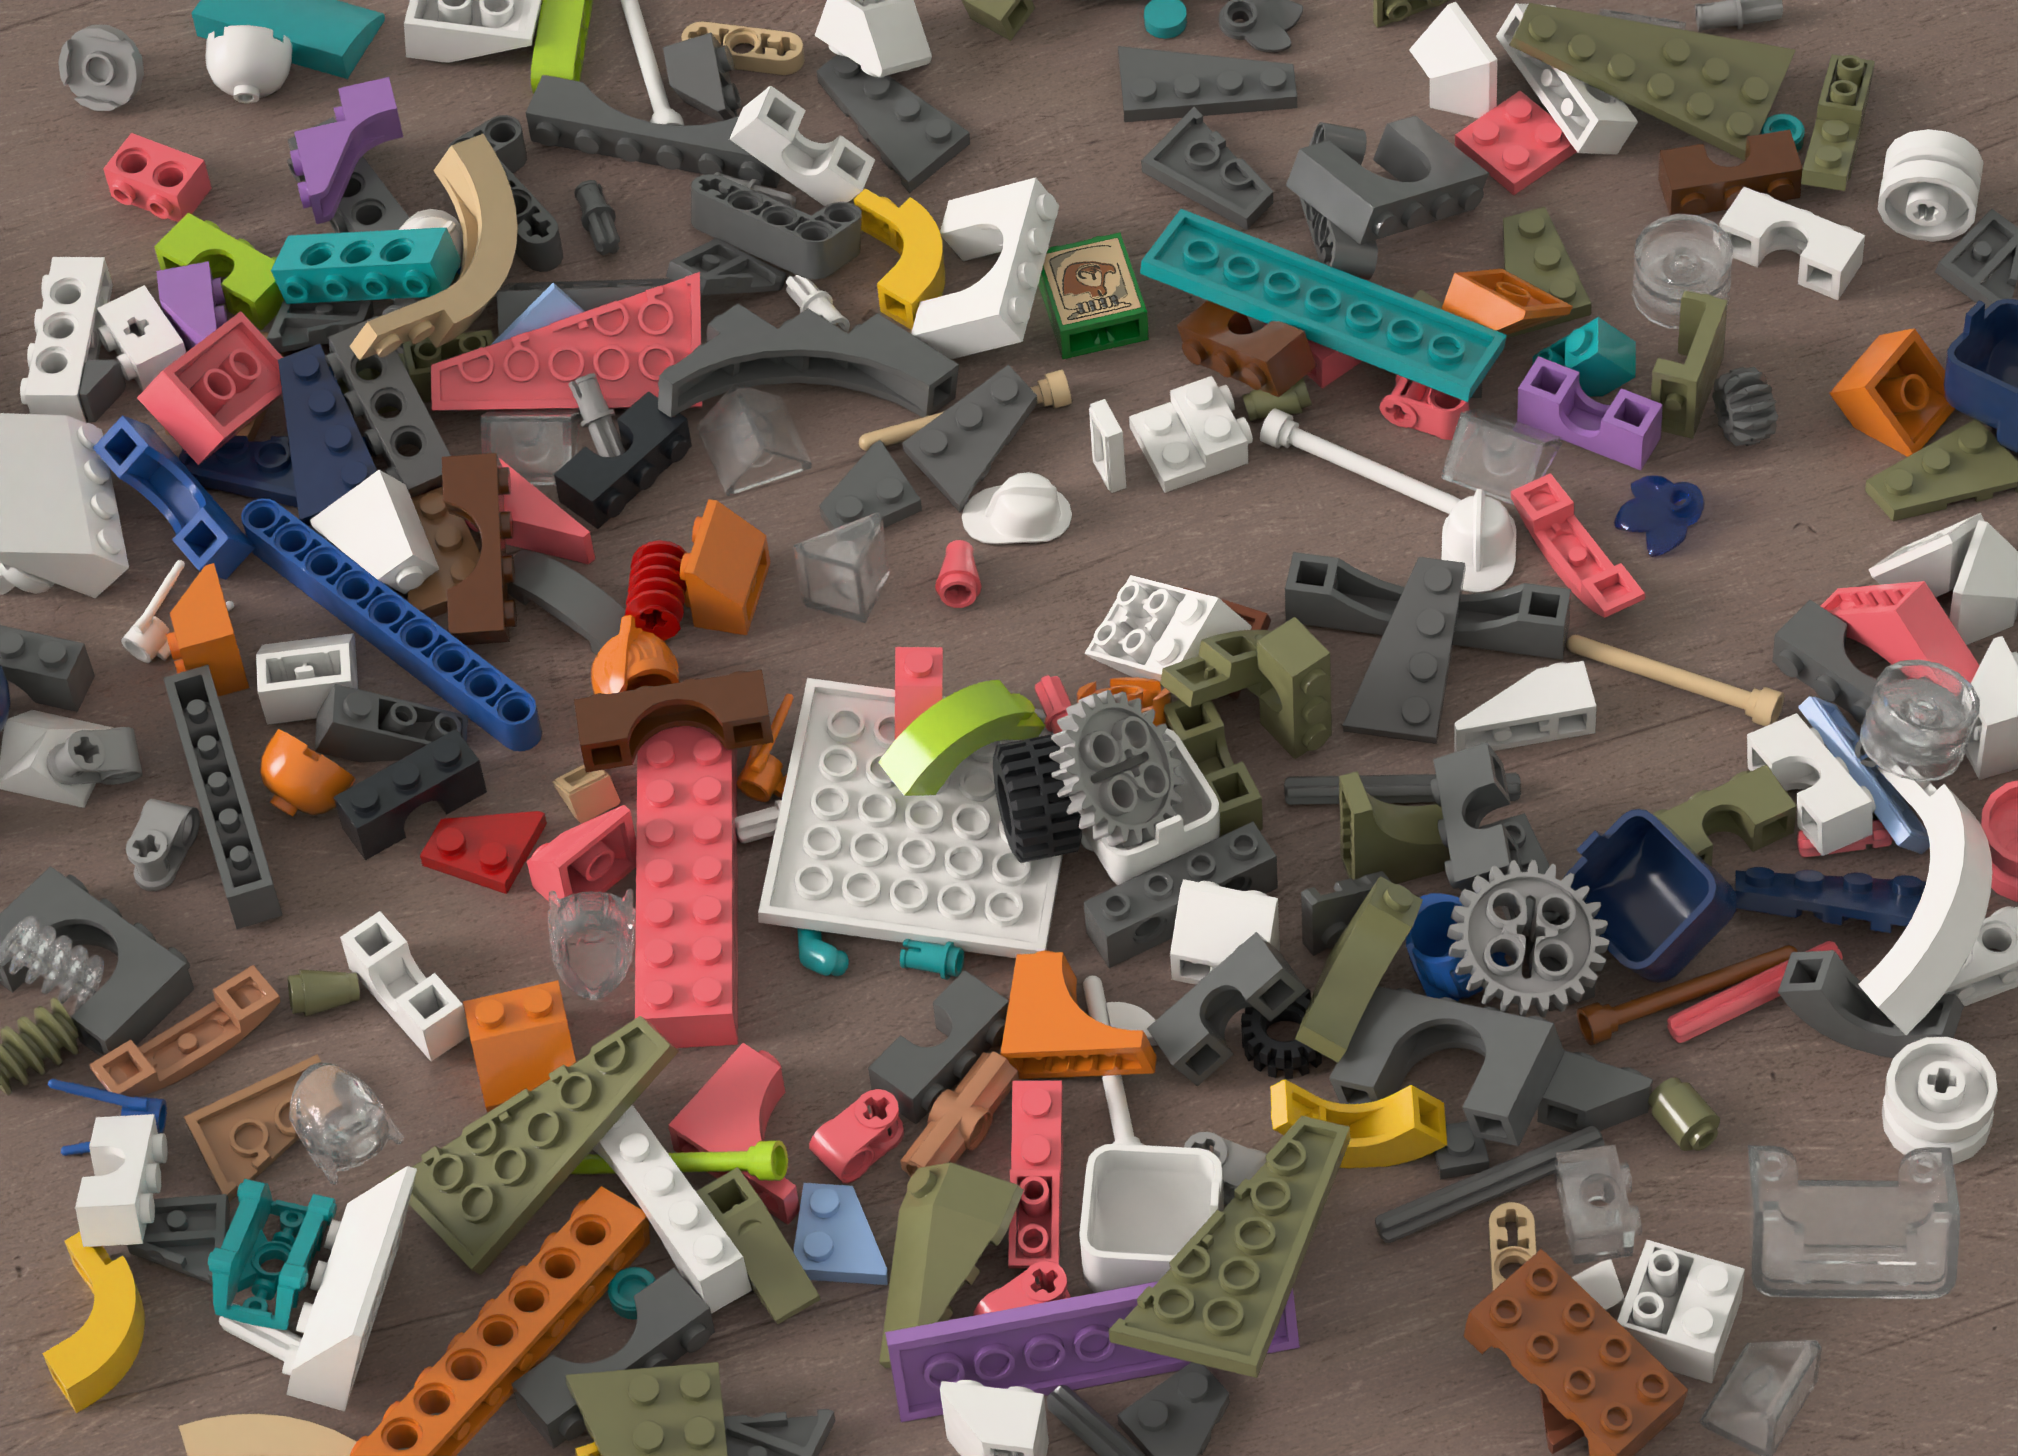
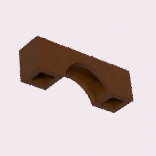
[442,453,517,645]
[574,669,774,772]

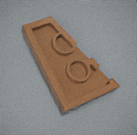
[408,486,481,618]
[184,1054,340,1202]

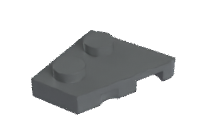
[1935,209,2018,310]
[267,300,374,353]
[1301,871,1391,956]
[724,1409,835,1456]

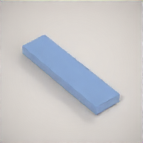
[1799,696,1930,854]

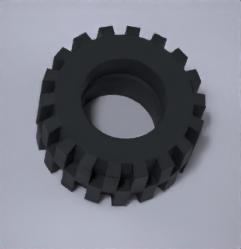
[993,734,1082,863]

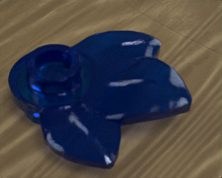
[1614,476,1705,557]

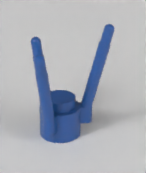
[48,1079,167,1156]

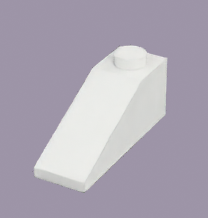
[1454,661,1596,752]

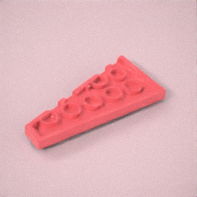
[431,272,702,411]

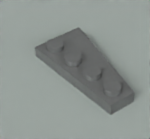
[1118,46,1297,122]
[817,54,970,194]
[1342,557,1466,744]

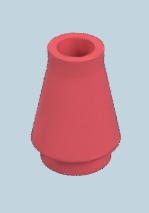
[935,540,982,608]

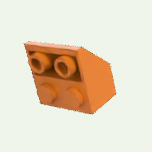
[680,499,771,635]

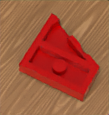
[420,811,547,894]

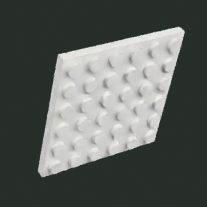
[758,678,1063,958]

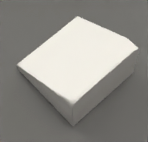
[1572,1259,1625,1320]

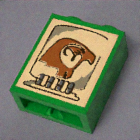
[1038,232,1149,360]

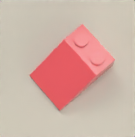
[137,311,283,465]

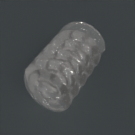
[0,915,104,1013]

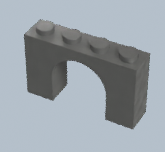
[1286,116,1489,245]
[0,866,194,1057]
[1329,986,1565,1147]

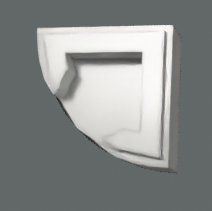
[1106,1002,1158,1046]

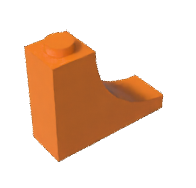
[1000,950,1157,1079]

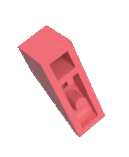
[464,458,595,565]

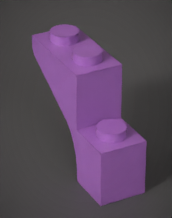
[290,77,403,224]

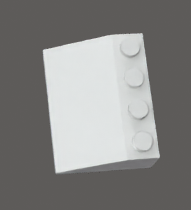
[404,0,542,63]
[0,413,129,598]
[282,1166,417,1412]

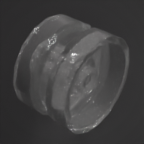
[1632,214,1734,329]
[1860,659,1980,782]

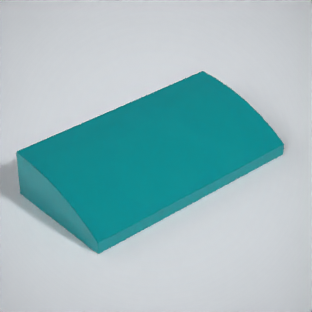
[191,0,385,79]

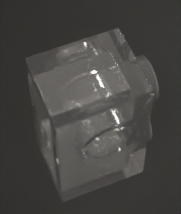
[1555,1145,1642,1264]

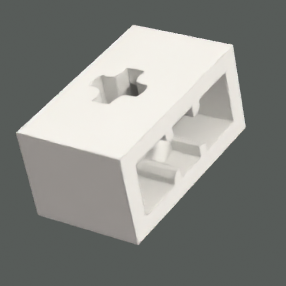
[97,285,186,391]

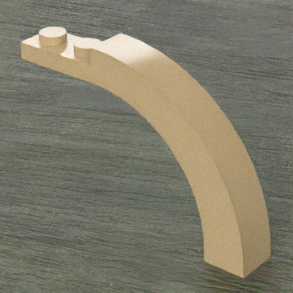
[350,134,518,361]
[179,1414,356,1456]

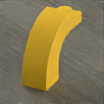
[854,189,946,330]
[1270,1079,1447,1168]
[42,1232,145,1413]

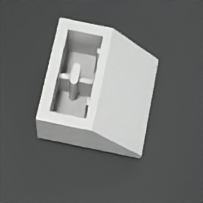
[815,0,932,78]
[256,633,358,725]
[1960,636,2018,780]
[1170,879,1280,985]
[1617,1240,1745,1383]
[940,1380,1049,1456]

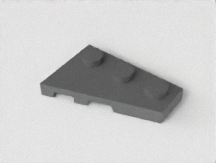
[1141,107,1274,230]
[902,364,1038,512]

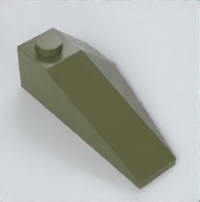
[879,1162,1024,1368]

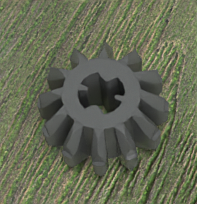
[1712,367,1778,446]

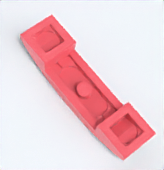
[1511,473,1645,618]

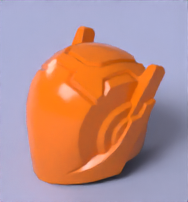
[591,615,680,694]

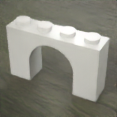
[911,178,1059,359]

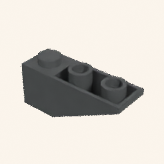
[315,684,468,762]

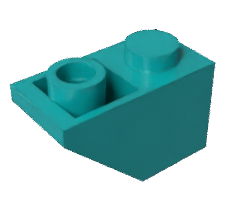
[1532,317,1636,397]

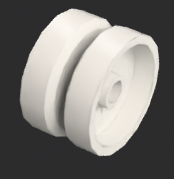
[1878,129,1983,242]
[1882,1037,1998,1166]

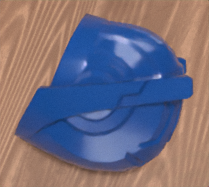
[1405,893,1509,1001]

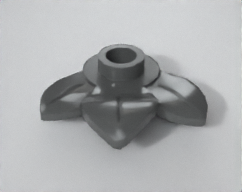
[1219,0,1303,52]

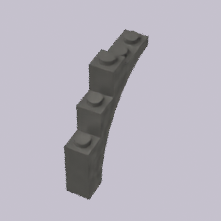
[658,304,959,417]

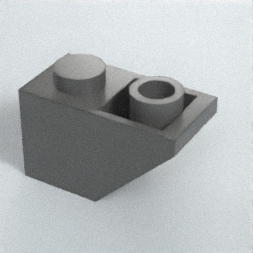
[663,32,741,121]
[1537,1050,1653,1133]

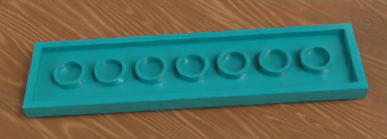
[1140,209,1507,402]

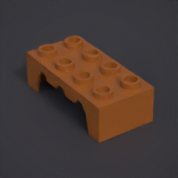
[1463,1249,1688,1456]

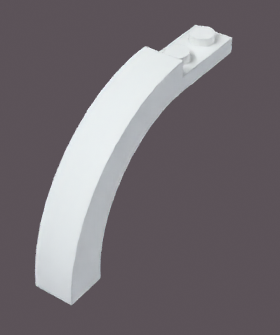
[1858,756,1992,1035]

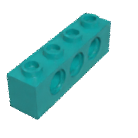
[271,227,461,304]

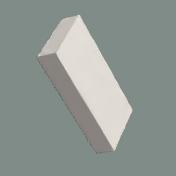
[1089,399,1126,493]

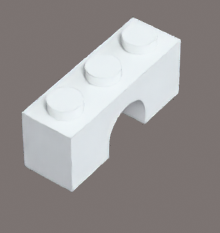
[730,86,875,206]
[1718,187,1865,300]
[1747,713,1876,856]
[340,911,470,1062]
[75,1114,168,1247]

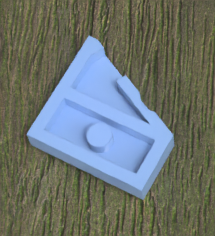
[793,1183,889,1285]

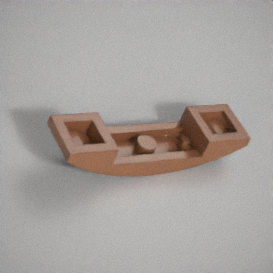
[89,965,281,1097]

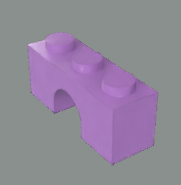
[1517,356,1663,470]

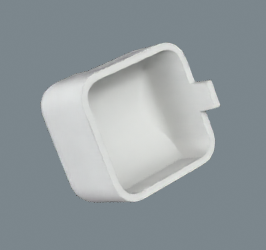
[1081,728,1220,885]
[1079,1144,1224,1293]

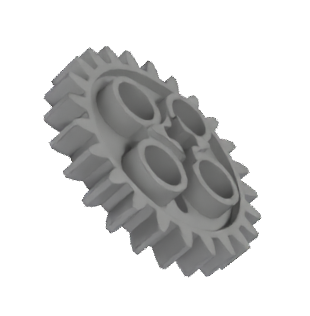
[1050,690,1184,848]
[1447,860,1609,1017]

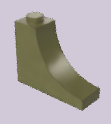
[1339,771,1451,884]
[1295,876,1423,1063]

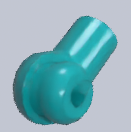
[797,928,849,977]

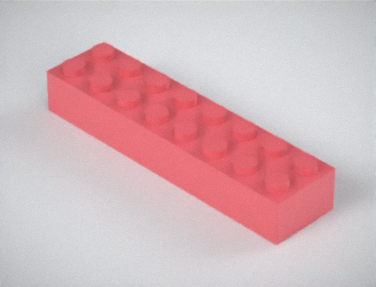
[635,726,738,1048]

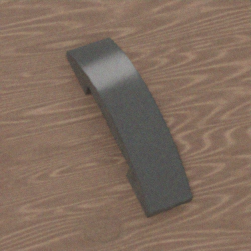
[507,549,625,655]

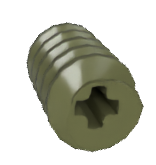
[0,997,79,1096]

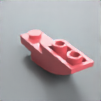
[1008,1081,1063,1268]

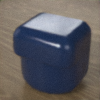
[1944,299,2018,453]
[1563,809,1737,983]

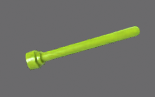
[571,1140,788,1181]

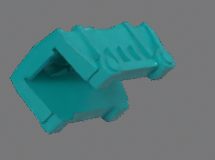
[208,1179,337,1330]

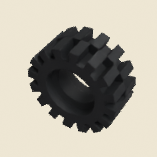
[1241,989,1325,1079]

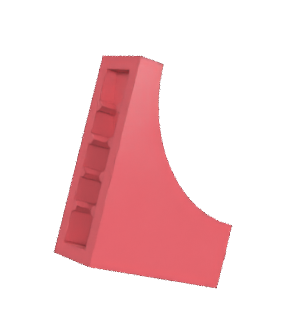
[1821,581,1980,698]
[668,1043,800,1225]

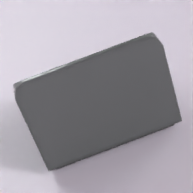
[79,360,126,422]

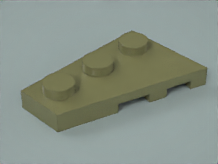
[1503,207,1592,338]
[1865,419,2018,521]

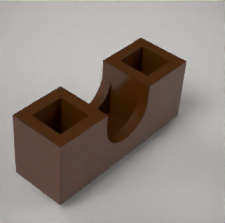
[1658,130,1803,219]
[1177,300,1316,397]

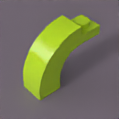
[878,680,1046,796]

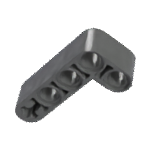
[447,115,563,272]
[1299,122,1378,280]
[691,174,862,279]

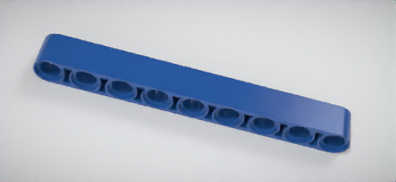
[241,498,542,751]

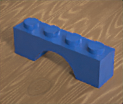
[93,415,256,580]

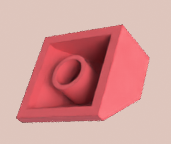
[527,805,636,920]

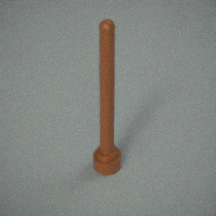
[1577,945,1798,1046]

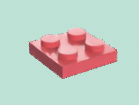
[1455,91,1577,195]

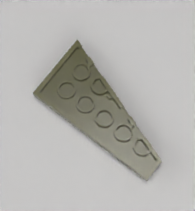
[1509,3,1796,161]
[384,1016,679,1275]
[1109,1116,1351,1378]
[565,1362,728,1456]

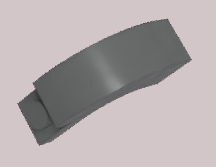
[1778,950,1964,1058]

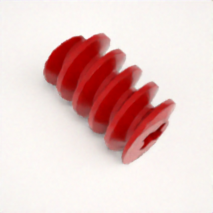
[624,540,687,641]

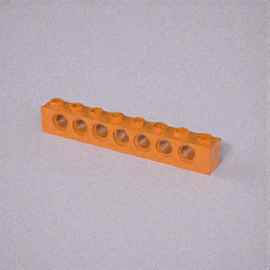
[350,1186,650,1456]

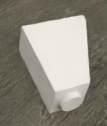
[310,470,439,594]

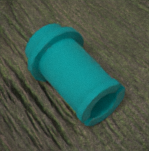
[900,939,964,980]

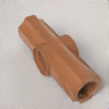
[900,1051,1019,1177]

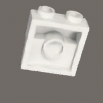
[1129,376,1253,493]

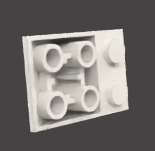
[1085,575,1252,698]

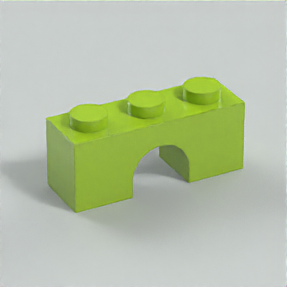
[154,213,284,330]

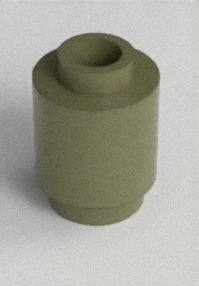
[1648,1077,1720,1151]

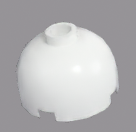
[205,25,293,103]

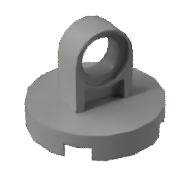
[58,25,144,111]

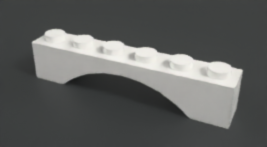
[592,1105,752,1314]

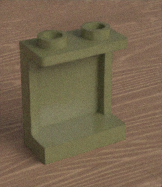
[1651,291,1728,439]

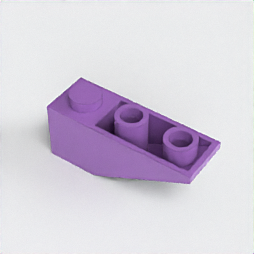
[156,261,228,351]

